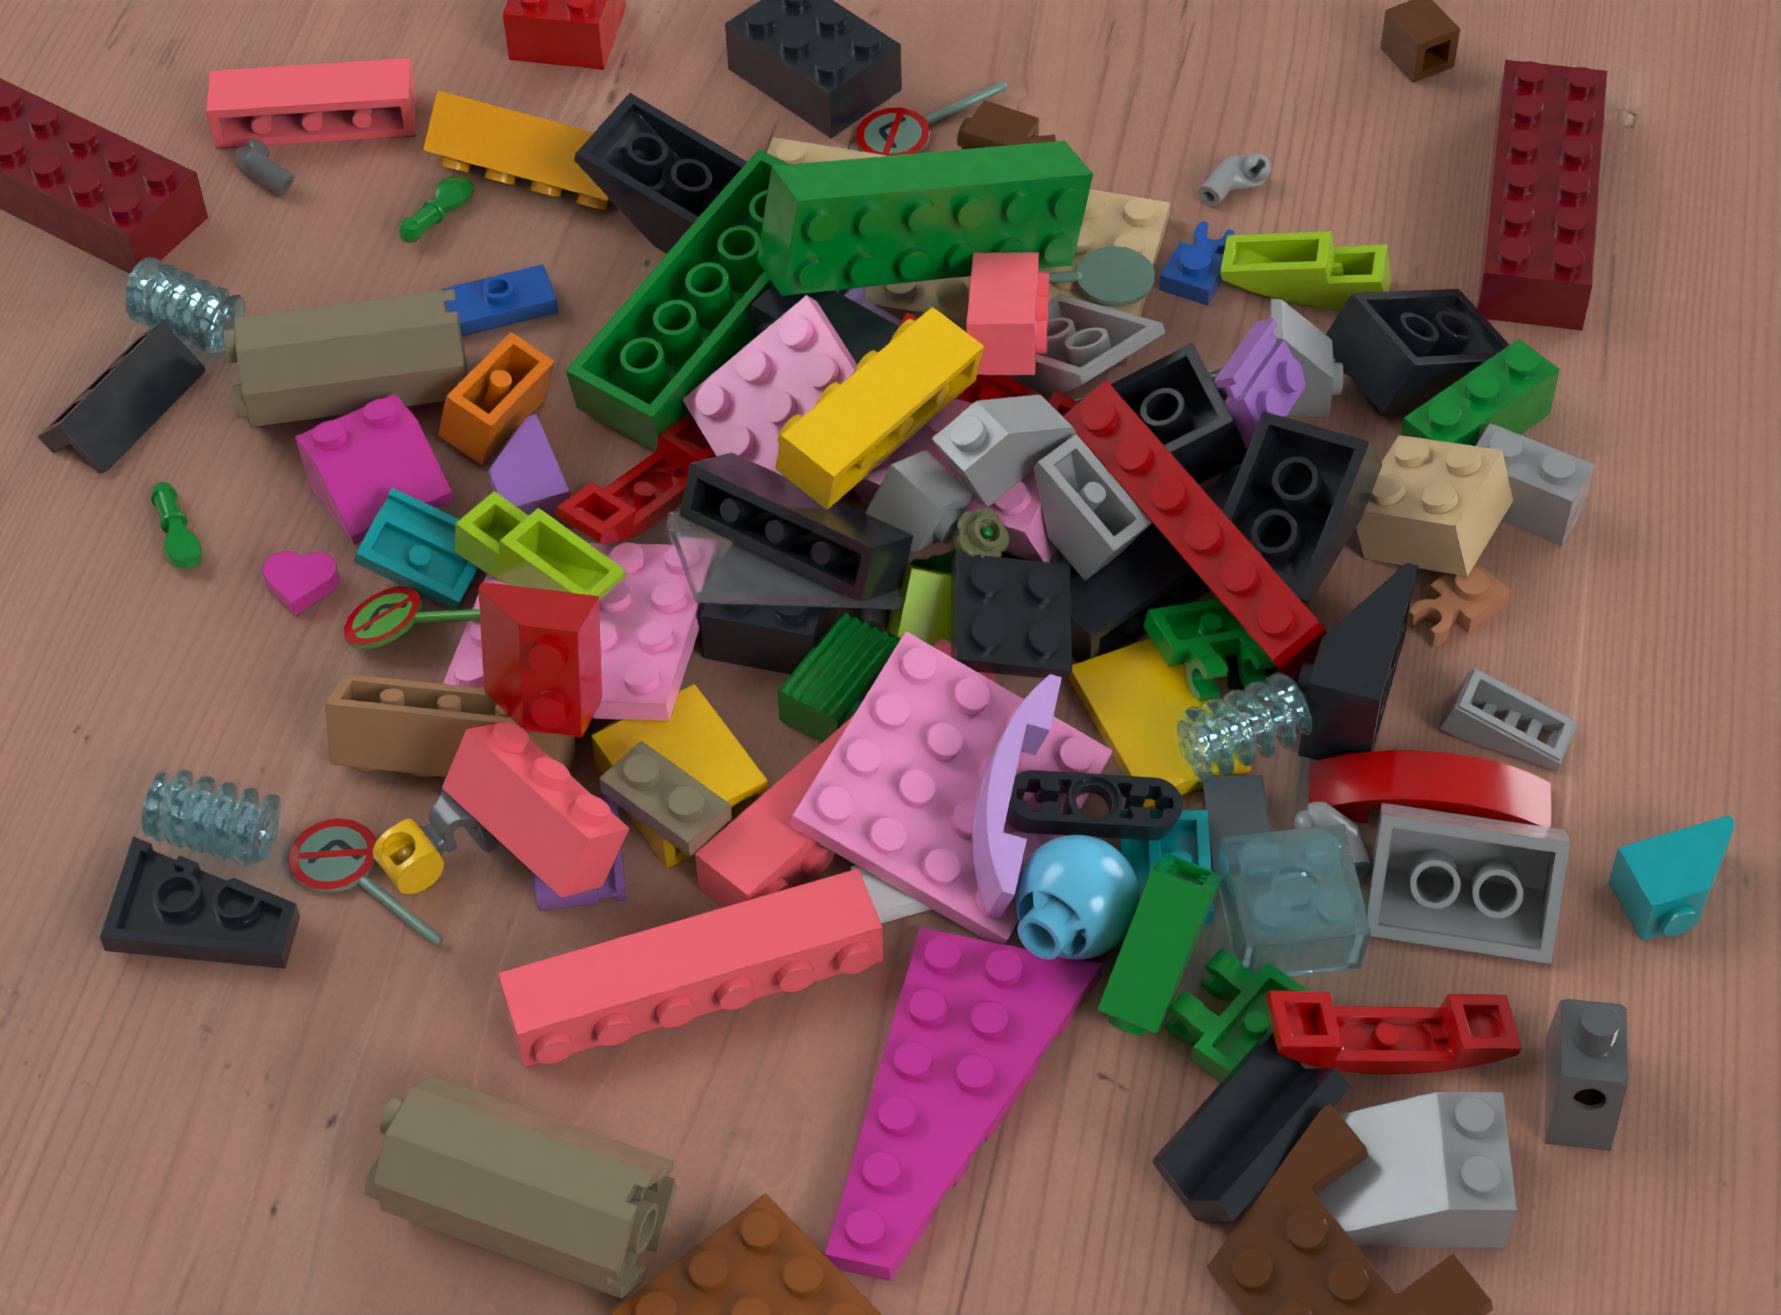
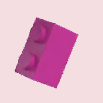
[295,393,454,545]

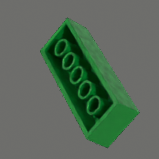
[757,141,1093,296]
[565,149,789,451]

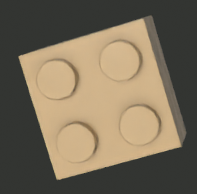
[1356,435,1513,577]

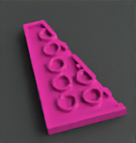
[825,928,1102,1281]

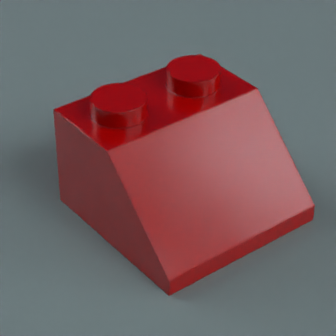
[502,0,626,70]
[478,582,602,737]

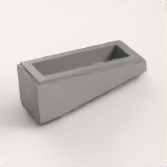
[1439,667,1578,771]

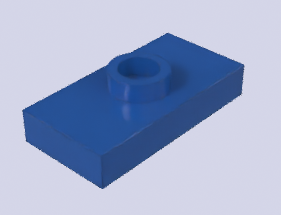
[442,264,559,336]

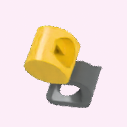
[373,790,498,895]

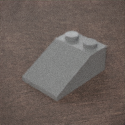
[1006,294,1165,398]
[1316,1092,1517,1248]

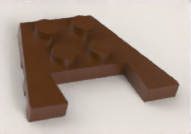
[1207,1103,1493,1315]

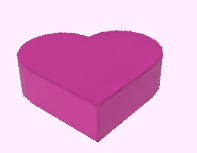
[263,551,339,616]

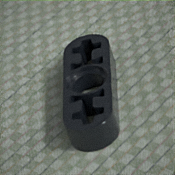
[1006,770,1183,840]

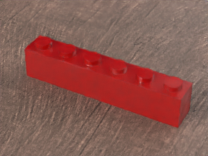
[1063,380,1327,681]

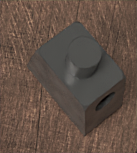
[1545,999,1628,1151]

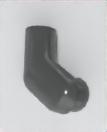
[234,139,295,196]

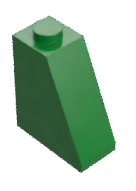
[1098,853,1224,1036]

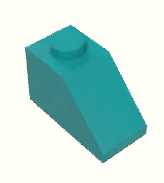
[1608,815,1736,941]

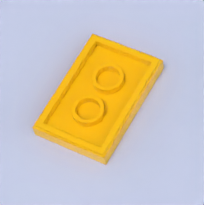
[1068,638,1252,808]

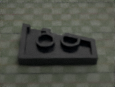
[100,836,300,969]

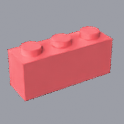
[966,253,1050,375]
[442,721,630,898]

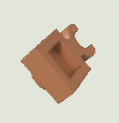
[1407,562,1511,647]

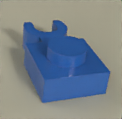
[1159,221,1234,306]

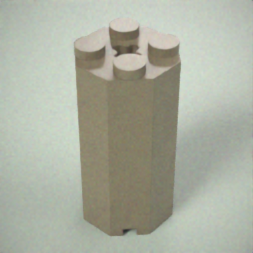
[224,289,468,427]
[365,1076,676,1299]

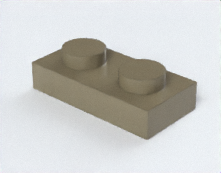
[599,741,732,857]

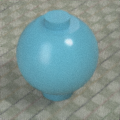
[1015,835,1140,960]

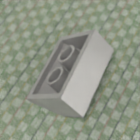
[1364,803,1570,964]

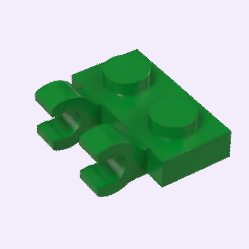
[1143,598,1276,701]
[1164,949,1309,1081]

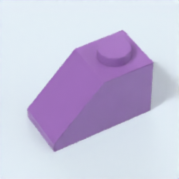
[484,414,575,529]

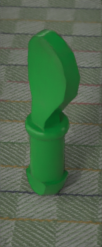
[398,176,474,243]
[150,482,202,569]

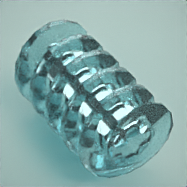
[124,257,245,354]
[1177,673,1312,784]
[142,769,282,866]

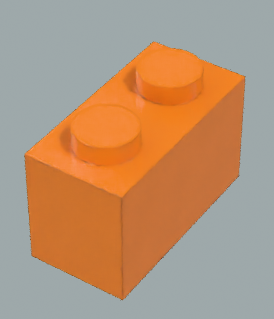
[438,332,555,465]

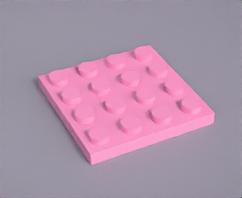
[443,543,721,721]
[788,631,1113,944]

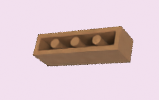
[325,673,576,778]

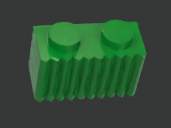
[777,612,900,742]

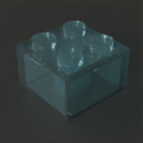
[1216,824,1371,976]

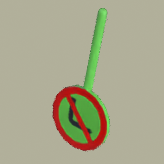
[344,586,480,649]

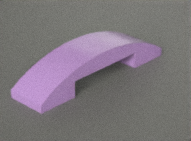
[972,674,1062,918]

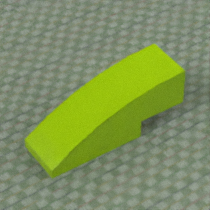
[1220,231,1392,310]
[455,491,626,601]

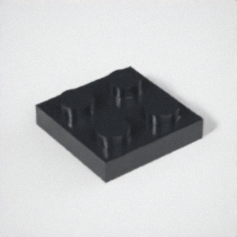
[951,553,1072,681]

